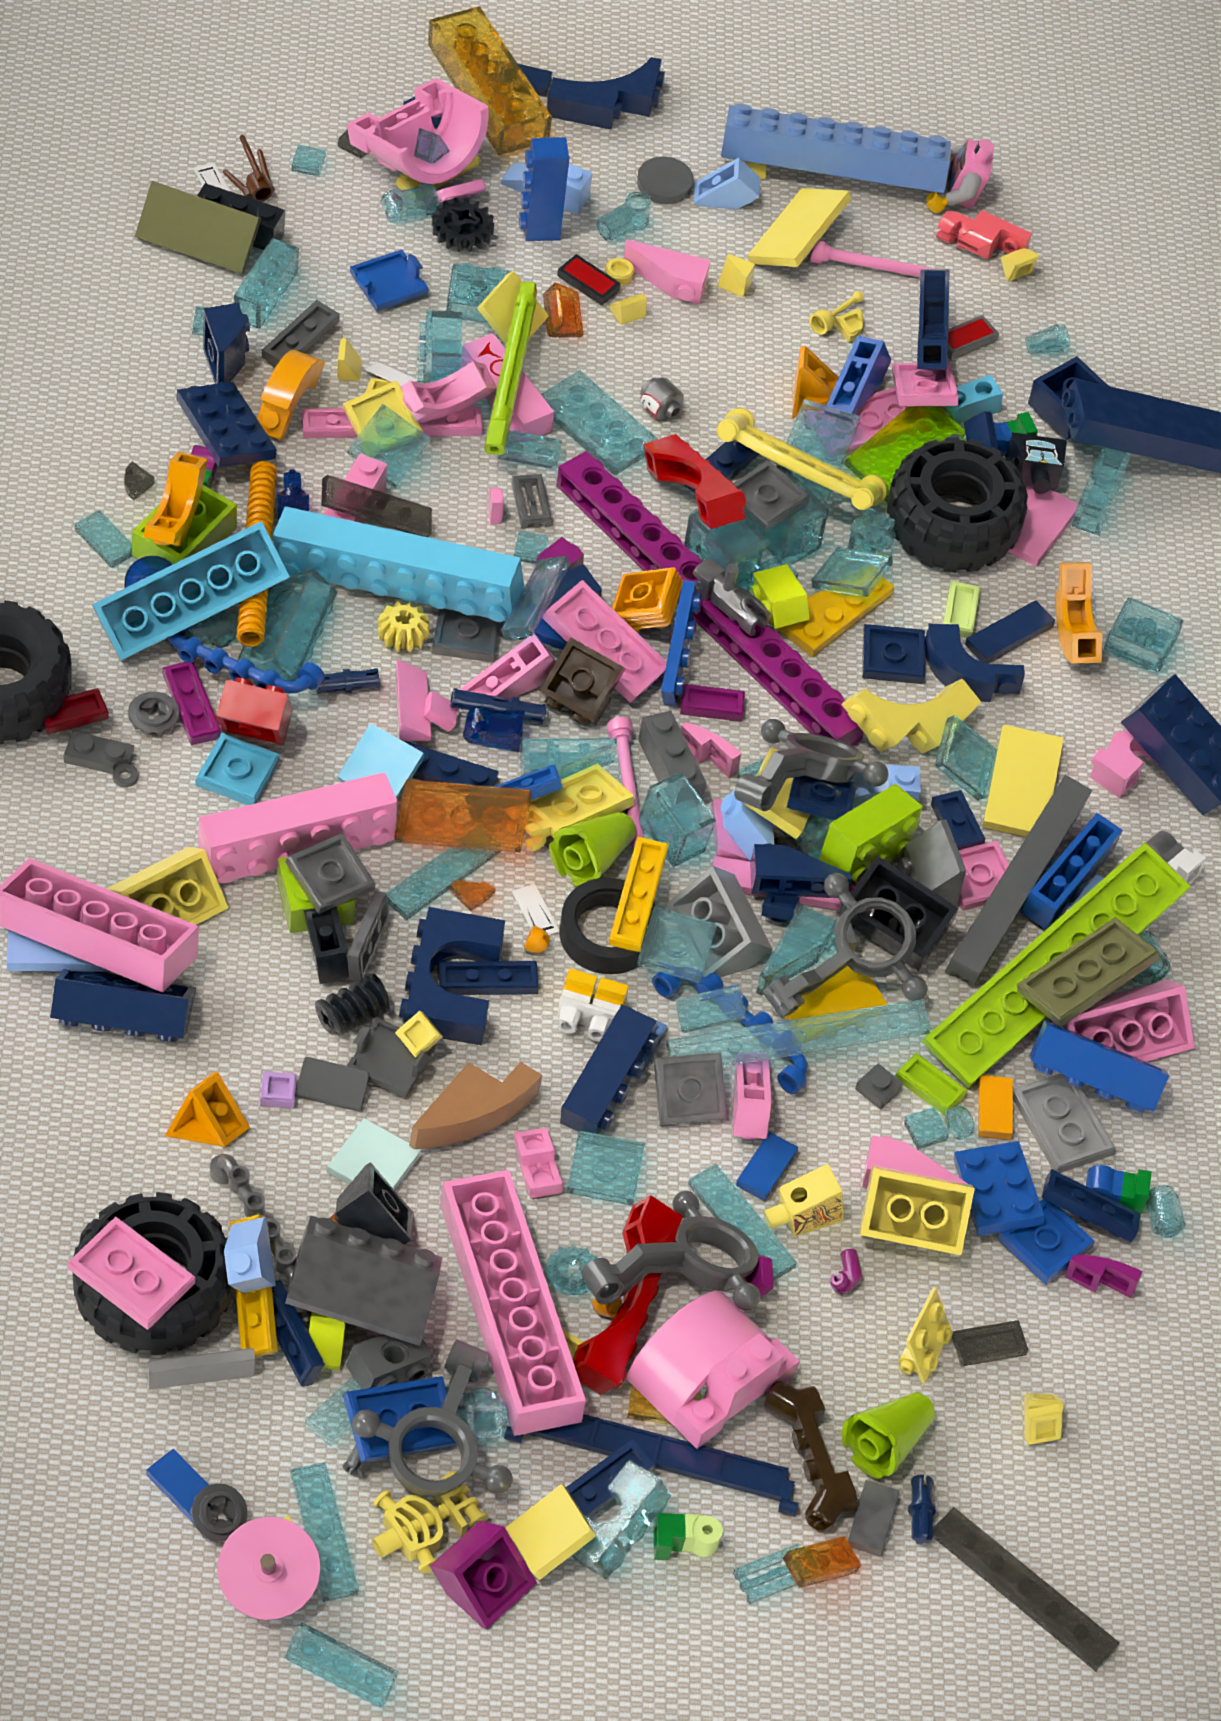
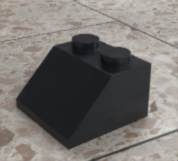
[335,1162,413,1245]

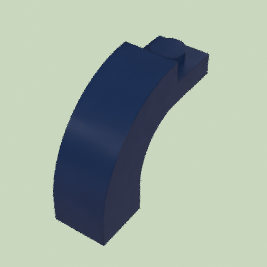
[925,623,1025,702]

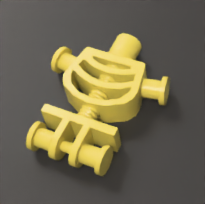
[371,1471,489,1574]

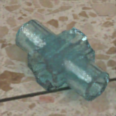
[185,610,239,648]

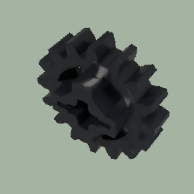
[431,198,494,252]

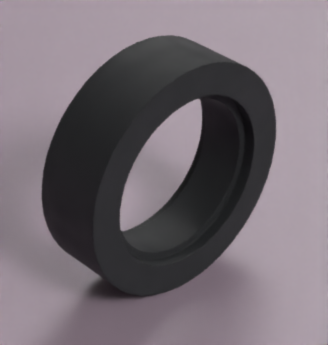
[559,878,659,974]

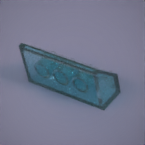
[237,568,338,685]

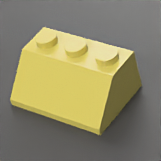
[106,846,229,925]

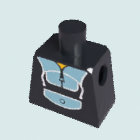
[1005,432,1067,493]

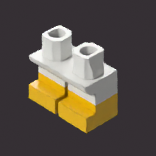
[557,968,629,1042]

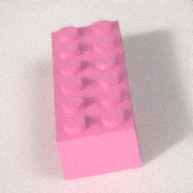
[198,772,398,884]
[0,858,199,992]

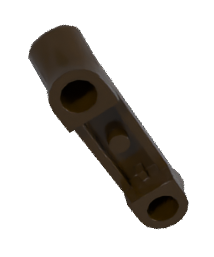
[764,1381,858,1532]

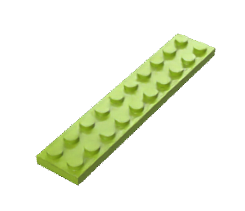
[922,842,1191,1089]

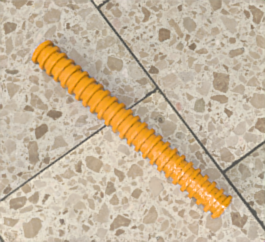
[237,461,277,647]

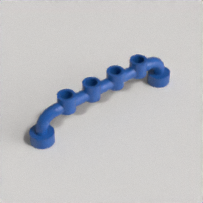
[168,625,325,694]
[652,968,808,1094]

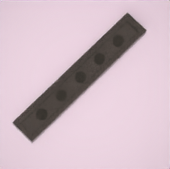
[933,1507,1120,1672]

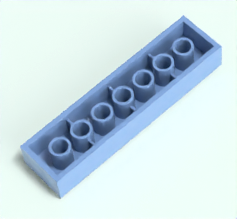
[721,104,951,193]

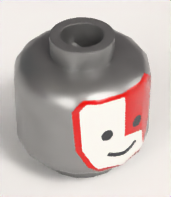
[640,377,684,421]

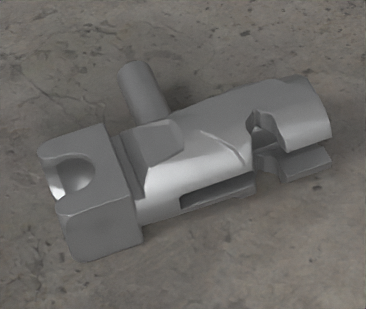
[693,558,771,636]

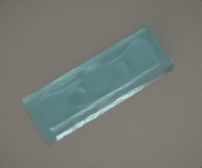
[284,1622,399,1708]

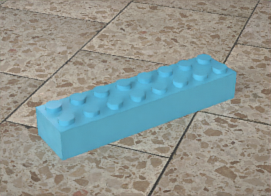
[273,506,525,623]

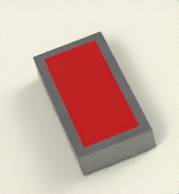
[948,315,999,360]

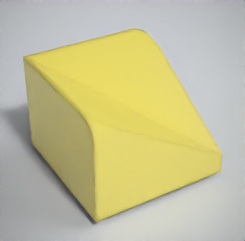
[718,254,755,297]

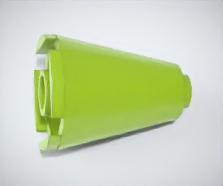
[549,812,636,887]
[841,1392,935,1479]

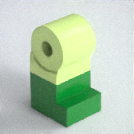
[653,1513,723,1560]

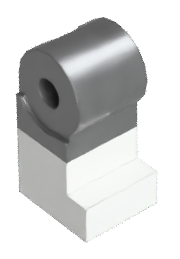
[1146,831,1206,885]

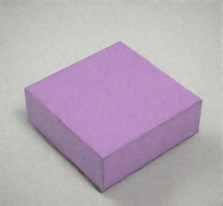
[260,1071,297,1108]

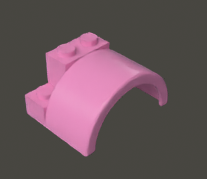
[347,78,489,184]
[626,1291,800,1449]

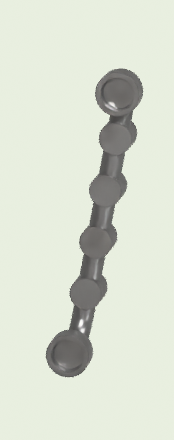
[210,1154,312,1319]

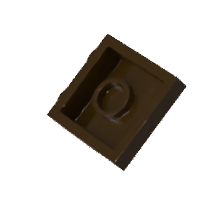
[539,637,626,727]

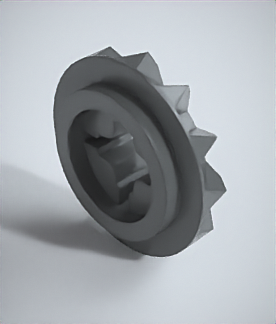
[190,1483,247,1543]

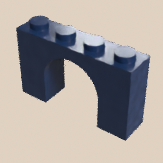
[399,907,506,1046]

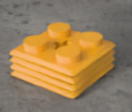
[612,567,683,631]

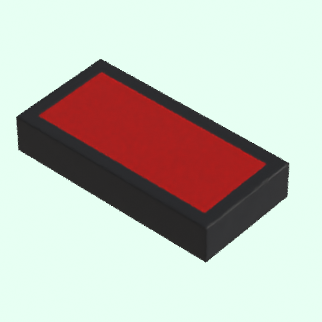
[557,254,621,305]

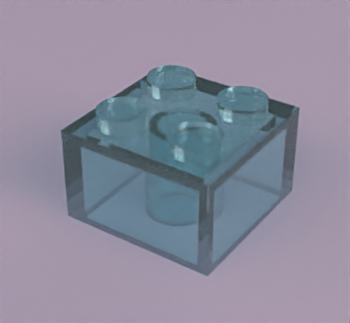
[417,310,462,383]
[639,771,716,868]

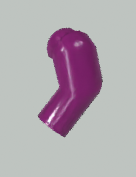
[830,1249,862,1294]

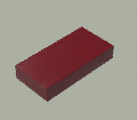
[44,688,109,735]

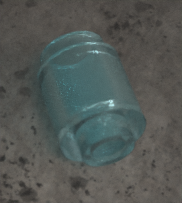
[1146,1185,1186,1238]

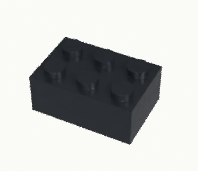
[839,855,959,971]

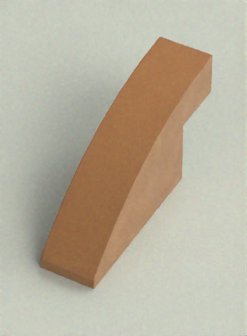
[409,1062,543,1149]

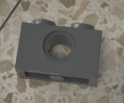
[346,1334,433,1389]

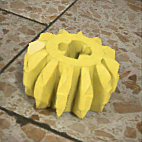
[378,600,430,653]

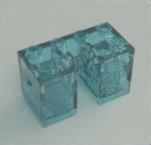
[684,465,829,590]

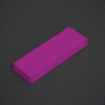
[162,662,221,746]

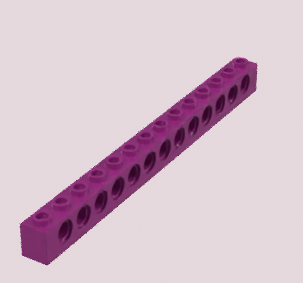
[556,451,864,746]

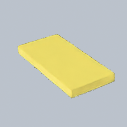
[747,188,852,267]
[982,724,1063,837]

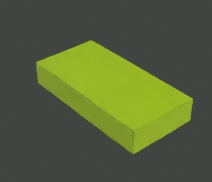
[895,1053,968,1117]

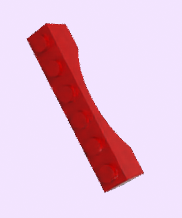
[643,434,746,529]
[572,1195,683,1395]

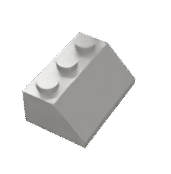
[666,866,773,977]

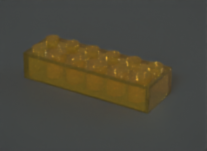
[428,6,552,156]

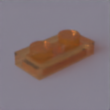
[782,1536,862,1588]

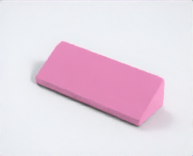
[395,660,431,741]

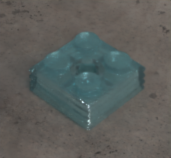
[446,263,510,323]
[1104,597,1184,672]

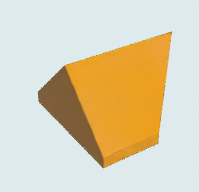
[792,345,839,419]
[165,1072,250,1147]

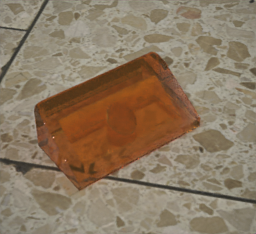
[543,282,584,338]

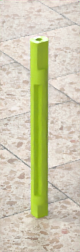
[484,282,537,455]

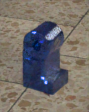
[463,708,525,752]

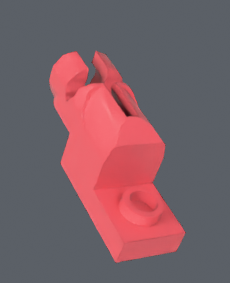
[936,210,1032,259]

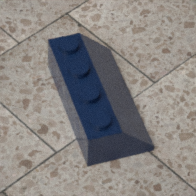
[50,969,196,1042]

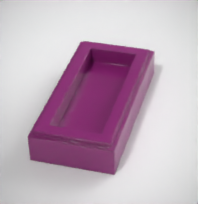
[680,684,745,722]

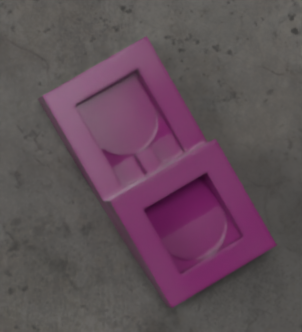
[1065,1255,1143,1298]

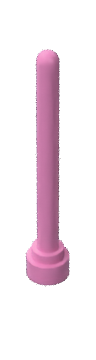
[810,240,934,277]
[607,717,644,849]

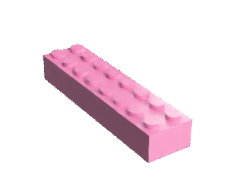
[440,1170,586,1436]

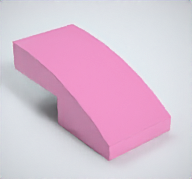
[681,722,742,778]
[514,1127,563,1198]

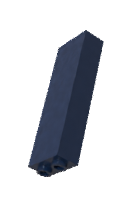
[1062,378,1221,473]

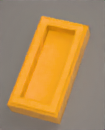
[978,1075,1013,1140]

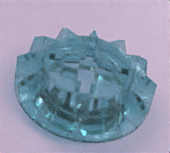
[546,1243,598,1295]

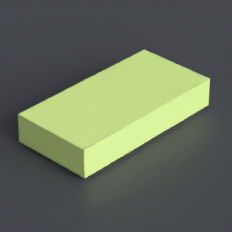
[943,581,980,638]

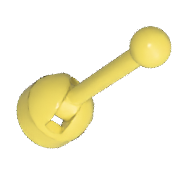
[809,291,864,335]

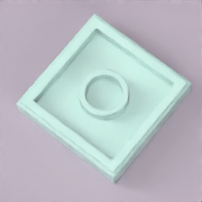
[327,1118,421,1190]

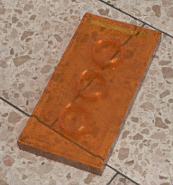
[394,780,532,853]

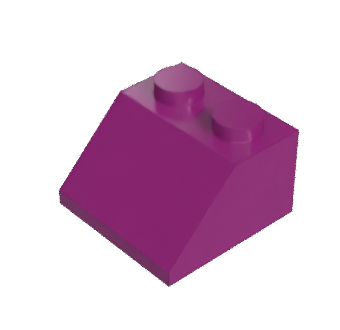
[430,1521,537,1629]

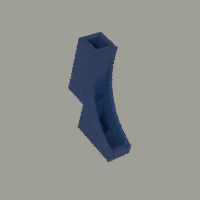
[546,57,665,130]
[917,269,950,369]

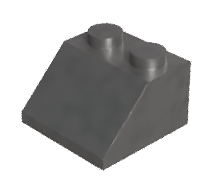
[898,819,966,906]

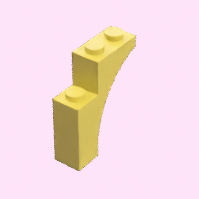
[841,679,981,754]

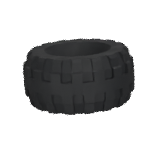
[887,437,1028,573]
[0,600,72,744]
[72,1192,233,1355]

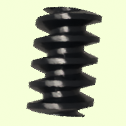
[315,973,390,1035]

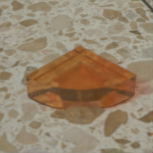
[449,879,496,911]

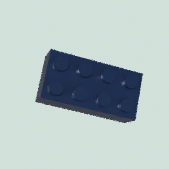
[1121,674,1221,815]

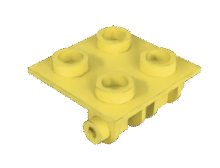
[898,1287,952,1384]

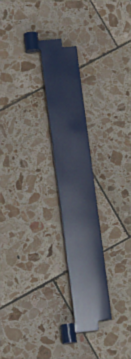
[504,1414,799,1516]

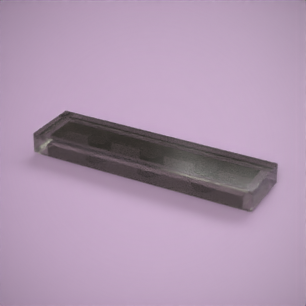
[321,474,432,537]

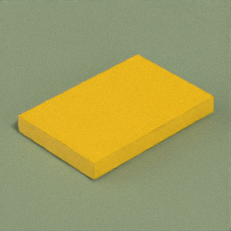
[785,966,888,1045]

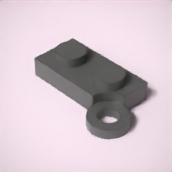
[63,731,138,787]

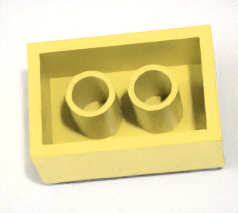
[859,1165,975,1255]

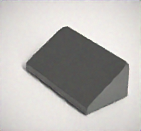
[295,1057,370,1112]

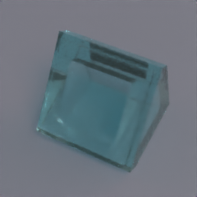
[414,128,450,163]

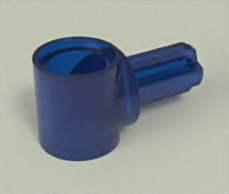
[278,469,309,521]

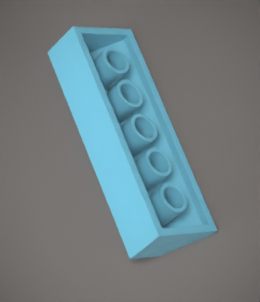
[92,521,290,661]

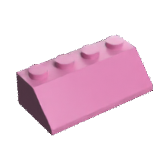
[1052,980,1195,1062]

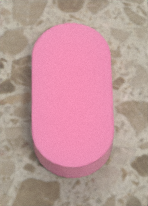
[434,179,487,204]

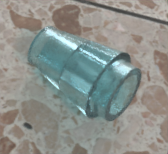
[1025,324,1070,354]

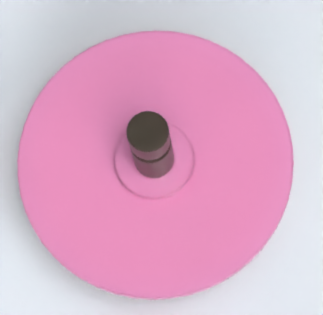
[217,1517,320,1620]

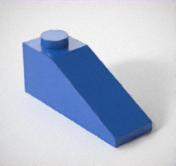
[825,335,891,417]

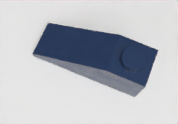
[750,843,852,898]

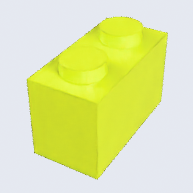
[750,564,810,629]

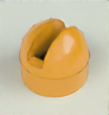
[524,925,550,954]
[592,1296,622,1317]

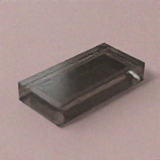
[952,1320,1029,1367]

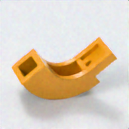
[257,350,326,440]
[144,451,208,547]
[1055,562,1102,664]

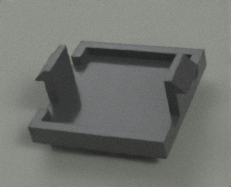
[347,1017,436,1098]

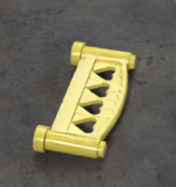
[717,407,888,510]

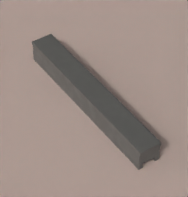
[945,775,1093,988]

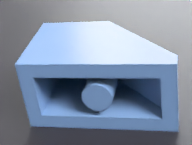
[694,158,760,210]
[720,790,774,862]
[224,1217,276,1293]

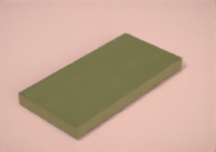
[134,181,261,274]
[1017,917,1160,1028]

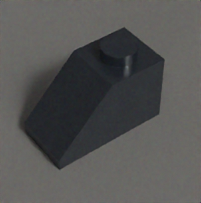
[304,906,349,984]

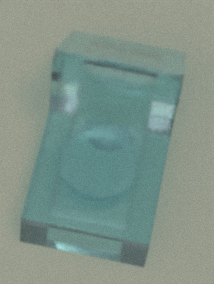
[784,814,834,860]

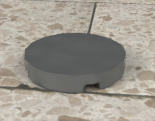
[637,156,694,204]

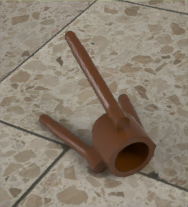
[223,135,275,201]

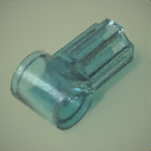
[596,192,651,241]

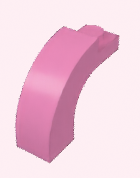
[401,361,497,422]

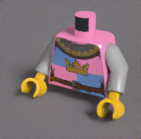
[926,139,994,214]

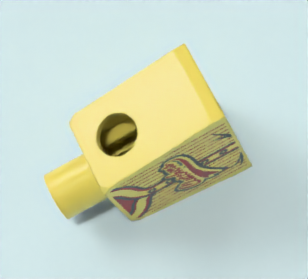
[763,1164,843,1236]

